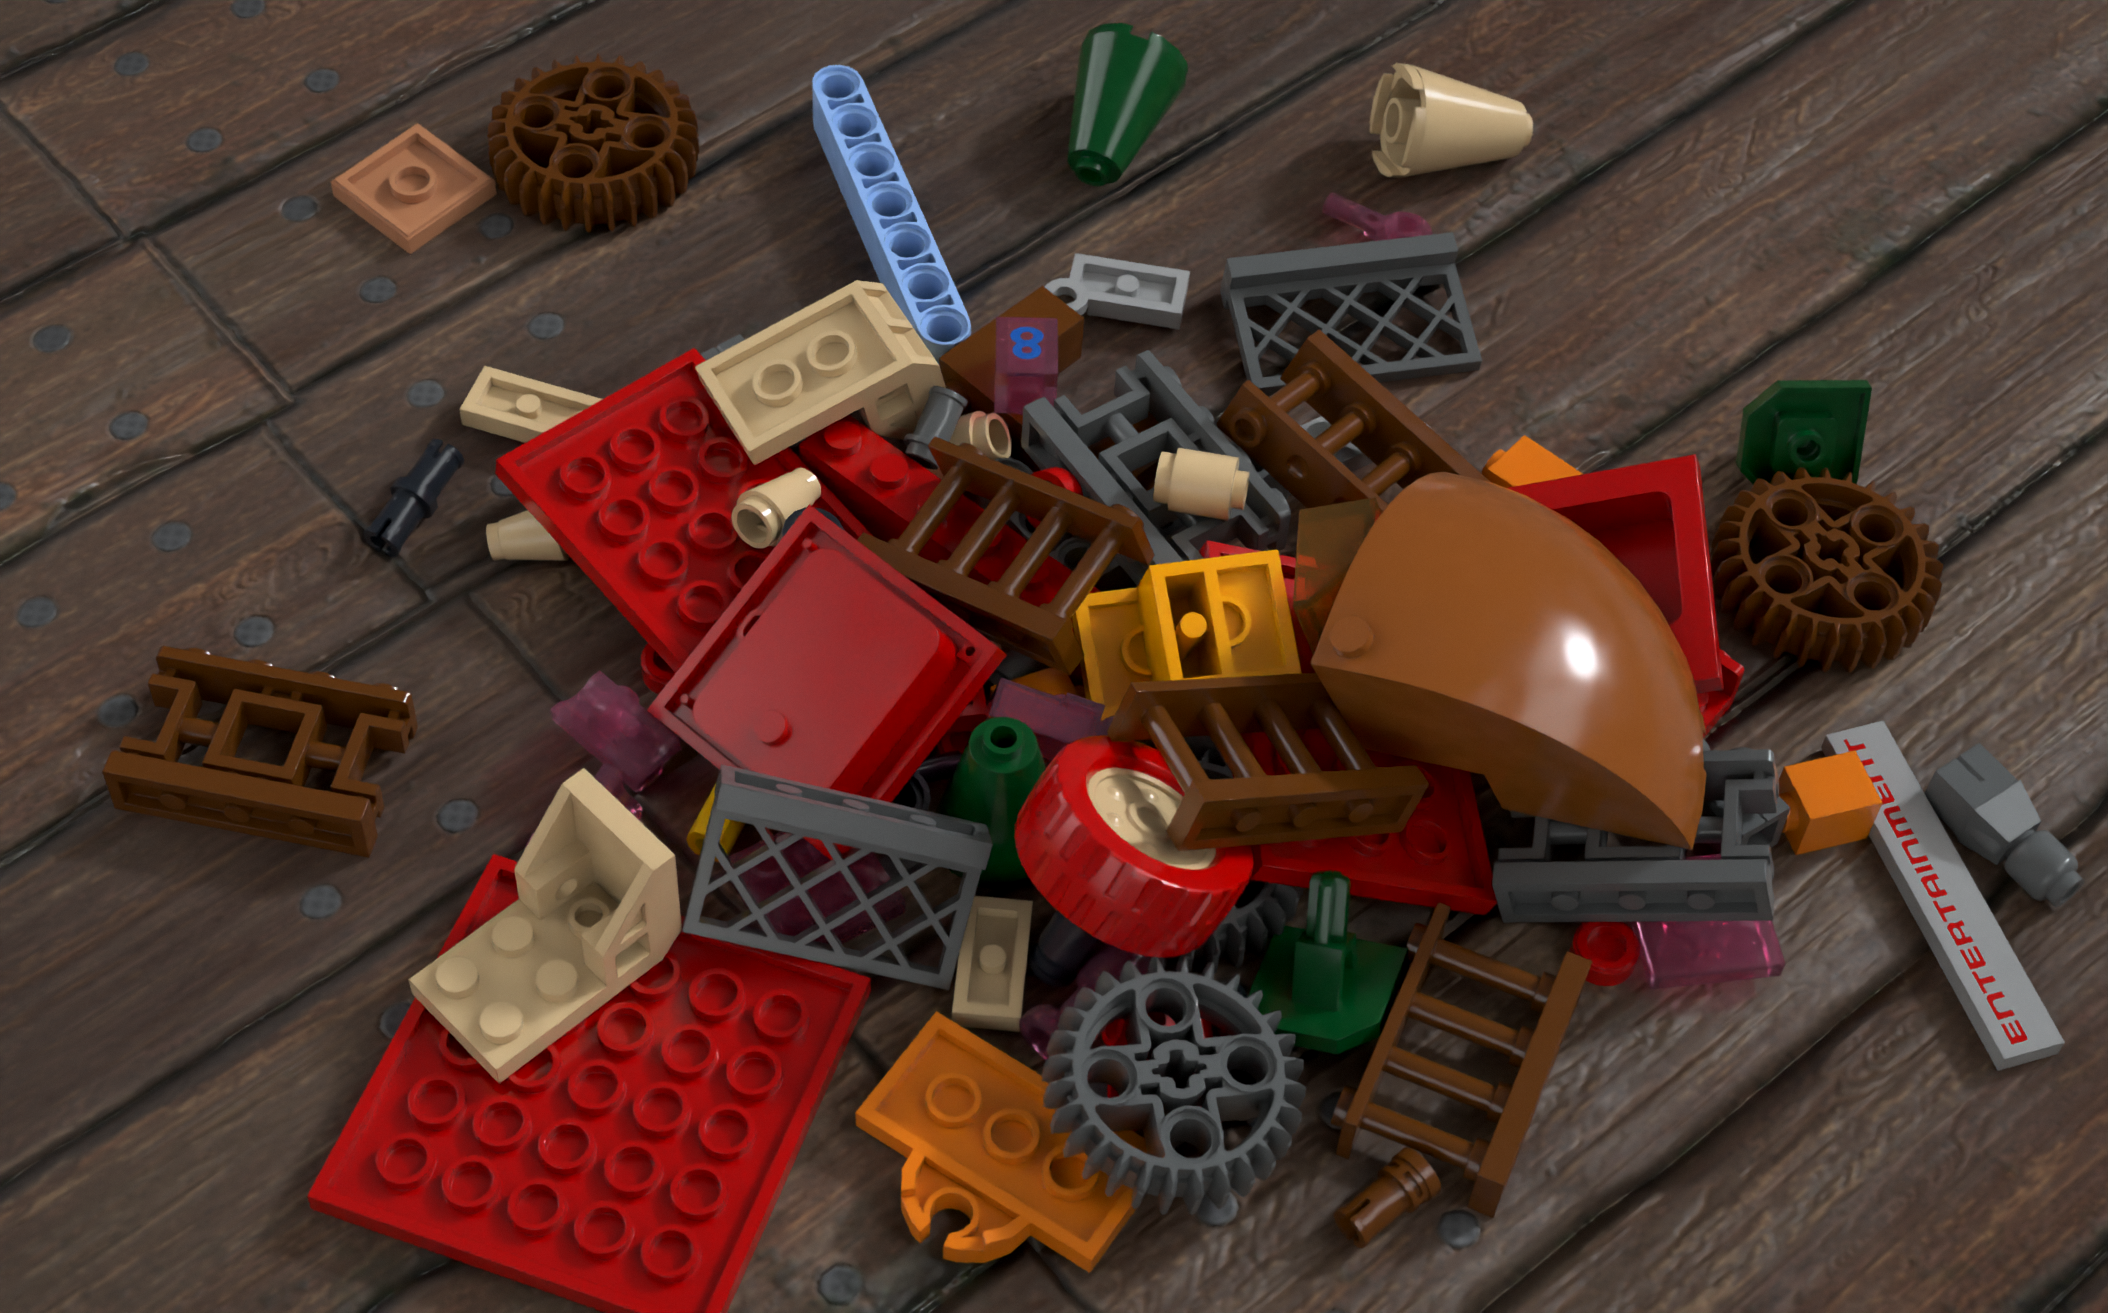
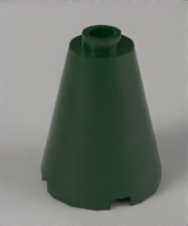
[1067,23,1188,186]
[935,717,1046,890]

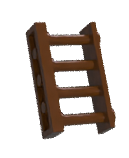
[1216,329,1492,553]
[857,436,1155,675]
[1107,673,1430,851]
[1331,902,1592,1218]

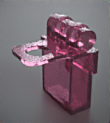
[982,678,1115,762]

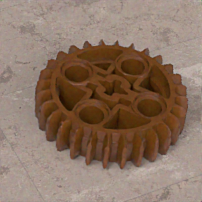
[487,53,700,233]
[1710,467,1944,673]

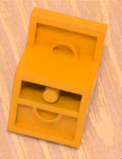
[1072,550,1302,727]

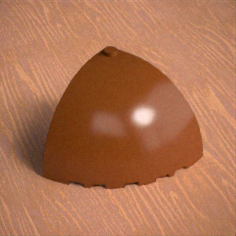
[1310,472,1707,850]

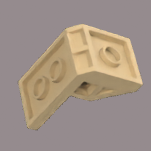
[695,280,946,465]
[409,768,682,1083]

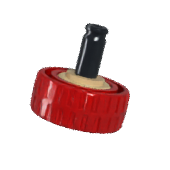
[1015,735,1254,988]

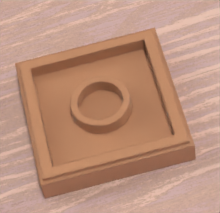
[331,123,497,254]

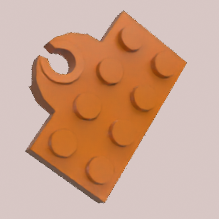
[855,1011,1147,1273]

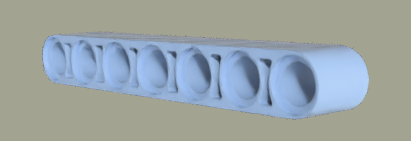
[812,65,971,364]

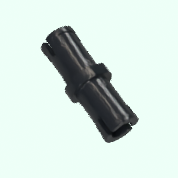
[363,438,464,557]

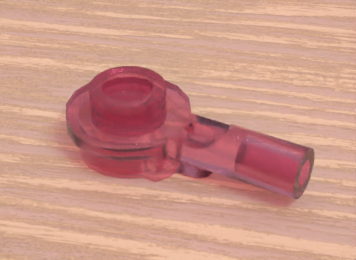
[1323,192,1432,241]

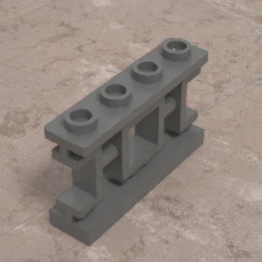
[1021,350,1291,586]
[1492,747,1779,922]

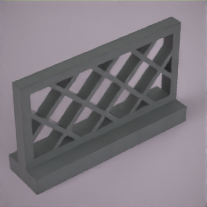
[1220,232,1482,396]
[682,764,993,990]

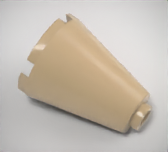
[1370,63,1533,178]

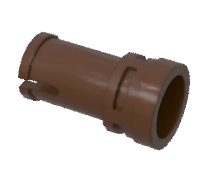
[1334,1147,1441,1248]

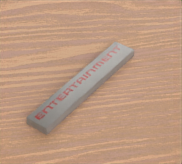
[1821,721,2065,1071]

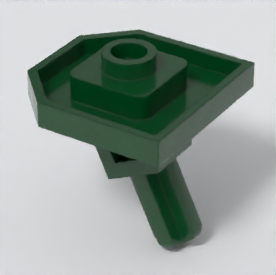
[1736,380,1872,485]
[1248,870,1409,1054]

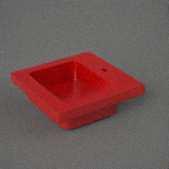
[1507,454,1724,693]
[647,504,1007,860]

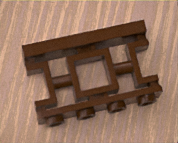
[102,646,418,858]

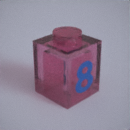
[994,317,1058,415]

